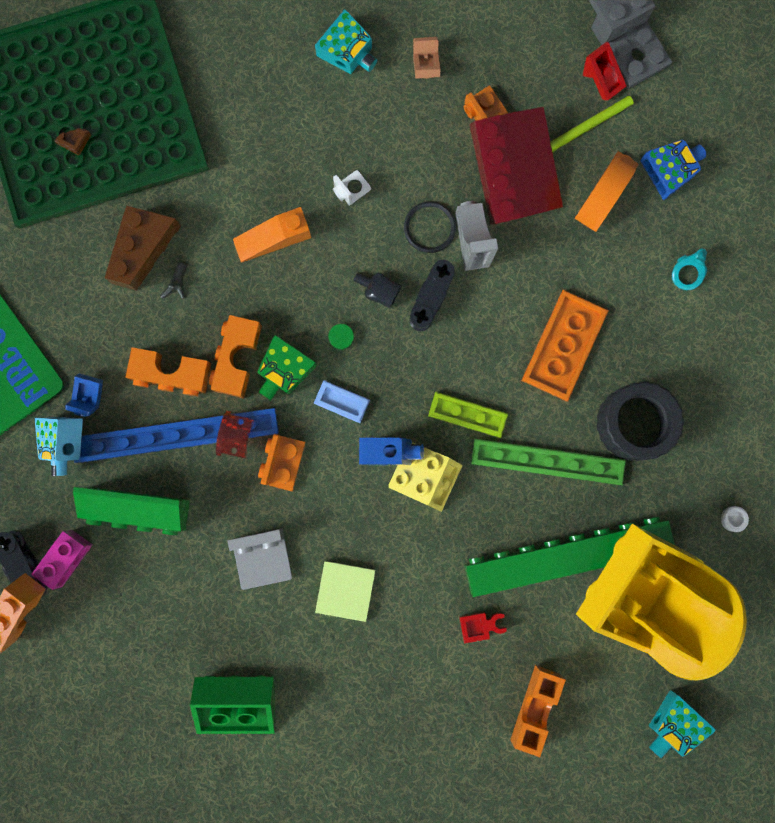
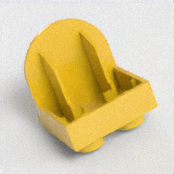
[576,524,747,680]

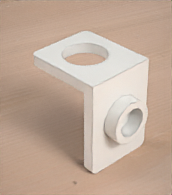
[333,170,371,206]

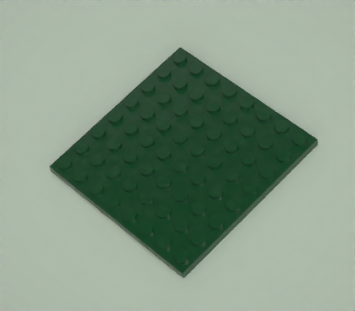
[0,0,209,229]

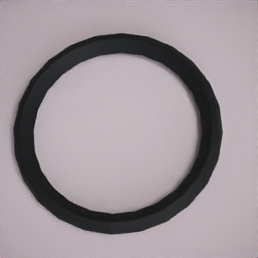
[404,202,456,253]

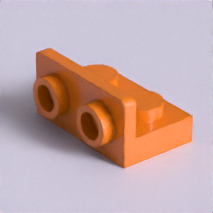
[464,85,508,120]
[258,434,306,492]

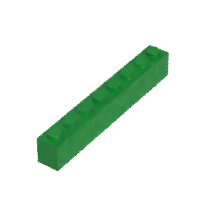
[464,516,675,597]

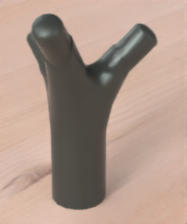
[160,262,187,299]

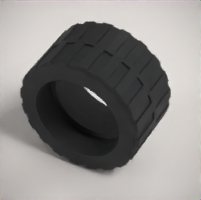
[596,381,684,461]

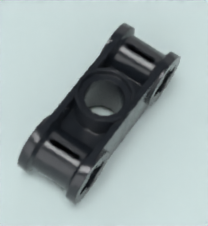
[409,260,455,331]
[0,531,47,598]

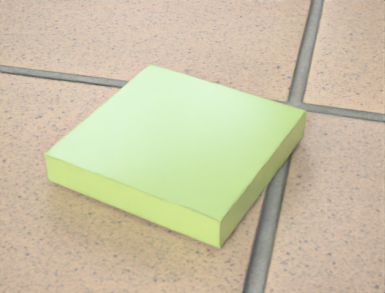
[315,561,375,622]

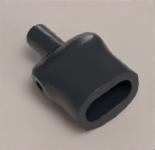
[354,272,402,309]

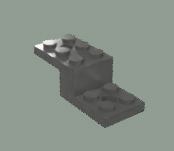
[589,0,672,89]

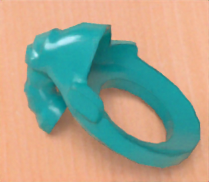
[672,248,707,290]

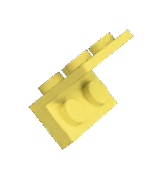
[389,443,463,512]

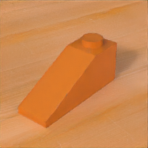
[233,207,311,263]

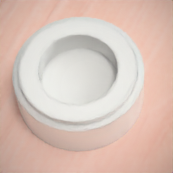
[721,506,749,532]

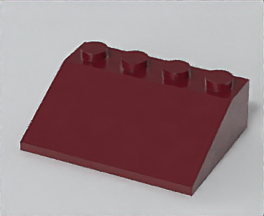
[470,107,563,224]

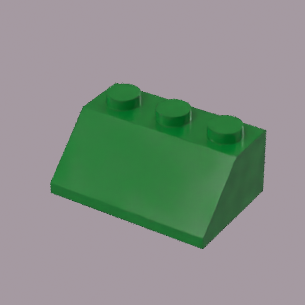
[190,675,275,734]

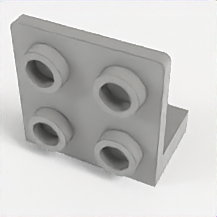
[228,528,292,590]

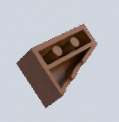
[105,205,181,291]

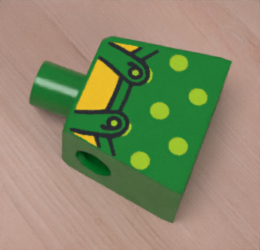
[257,335,317,401]

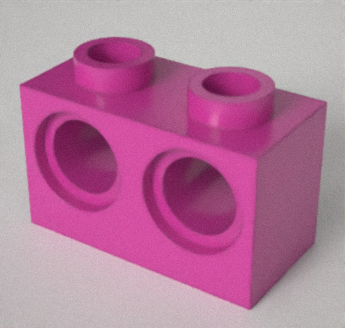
[31,530,93,590]

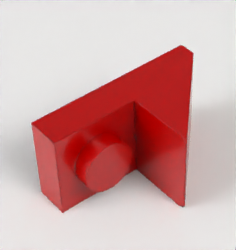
[583,42,627,101]

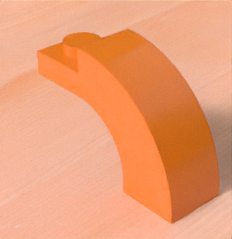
[575,151,639,232]

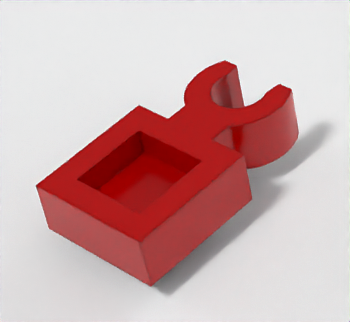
[459,612,507,644]

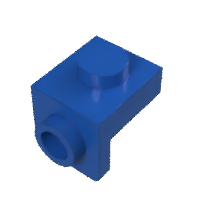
[65,373,103,416]

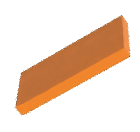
[521,290,609,401]

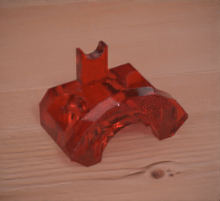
[216,410,254,458]

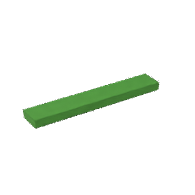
[471,439,626,485]

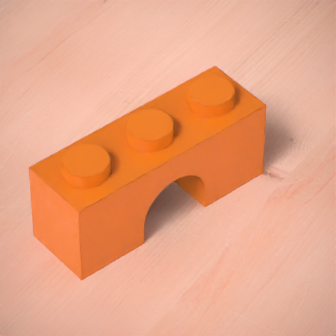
[209,315,262,398]
[125,348,211,397]
[0,573,46,654]
[510,665,566,757]

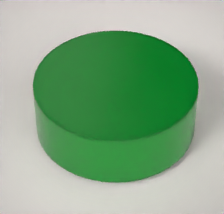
[328,324,354,350]

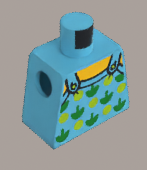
[35,417,83,476]

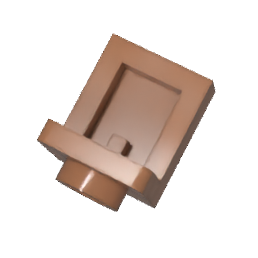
[413,37,440,79]

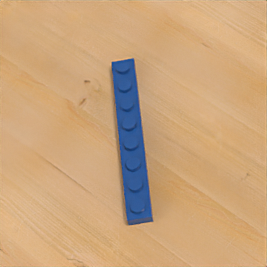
[74,408,279,463]

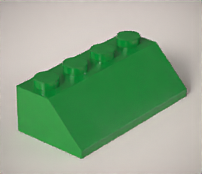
[73,487,190,535]

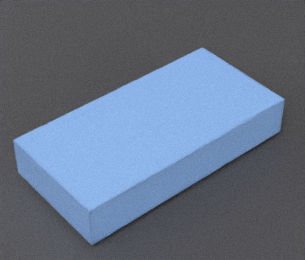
[314,380,370,423]

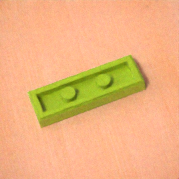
[428,392,508,438]

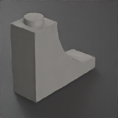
[455,201,498,271]

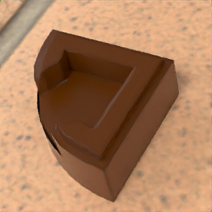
[55,128,92,155]

